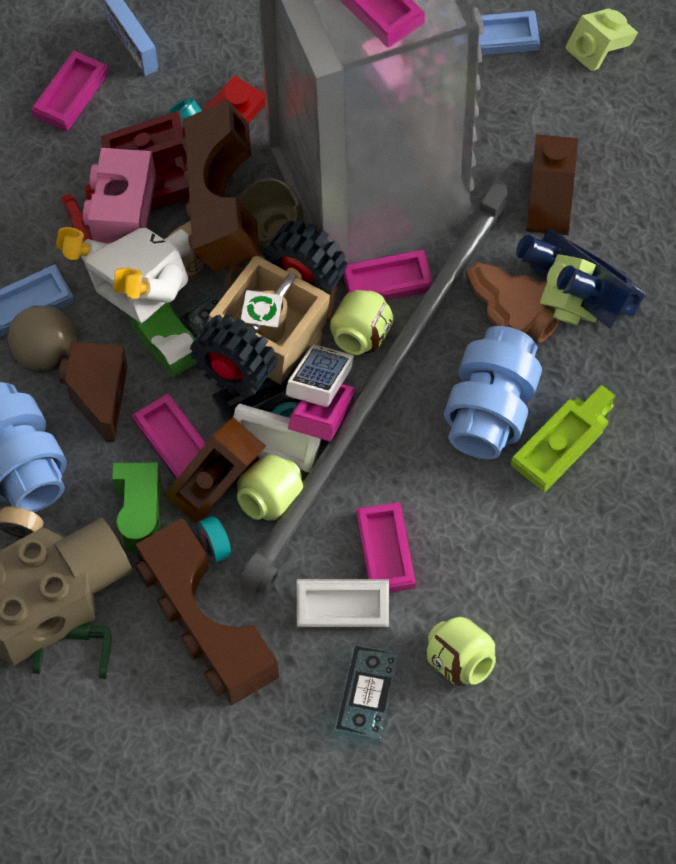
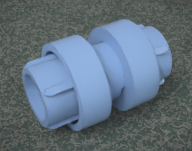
[444,326,542,459]
[0,382,67,512]

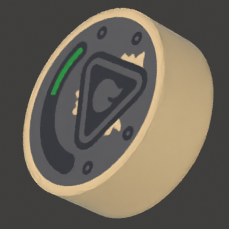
[0,506,44,539]

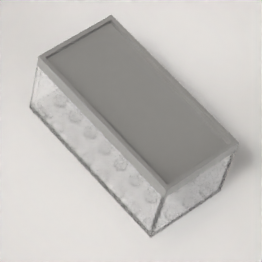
[257,0,484,264]

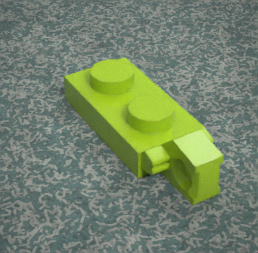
[511,385,615,493]

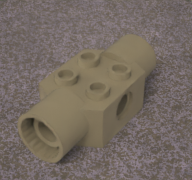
[0,517,132,666]

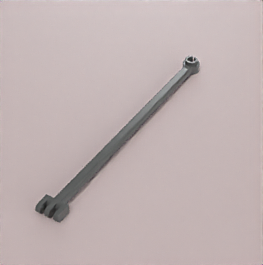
[240,183,507,593]

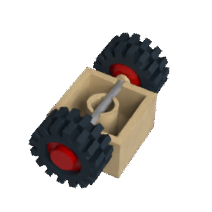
[190,220,347,397]

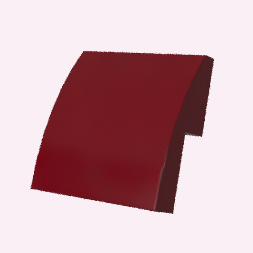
[101,111,189,211]

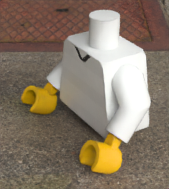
[56,227,192,323]

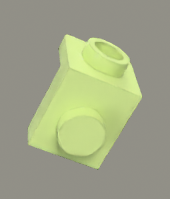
[566,8,638,71]
[540,254,597,326]

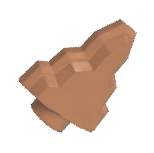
[466,262,560,343]

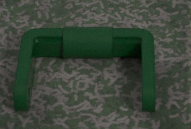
[33,622,112,679]

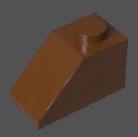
[526,134,578,235]
[60,342,128,442]
[164,417,266,523]

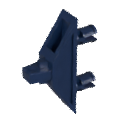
[516,228,646,329]

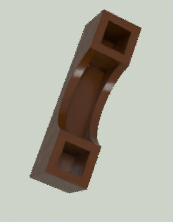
[182,100,260,272]
[134,518,279,705]

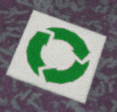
[241,290,283,328]

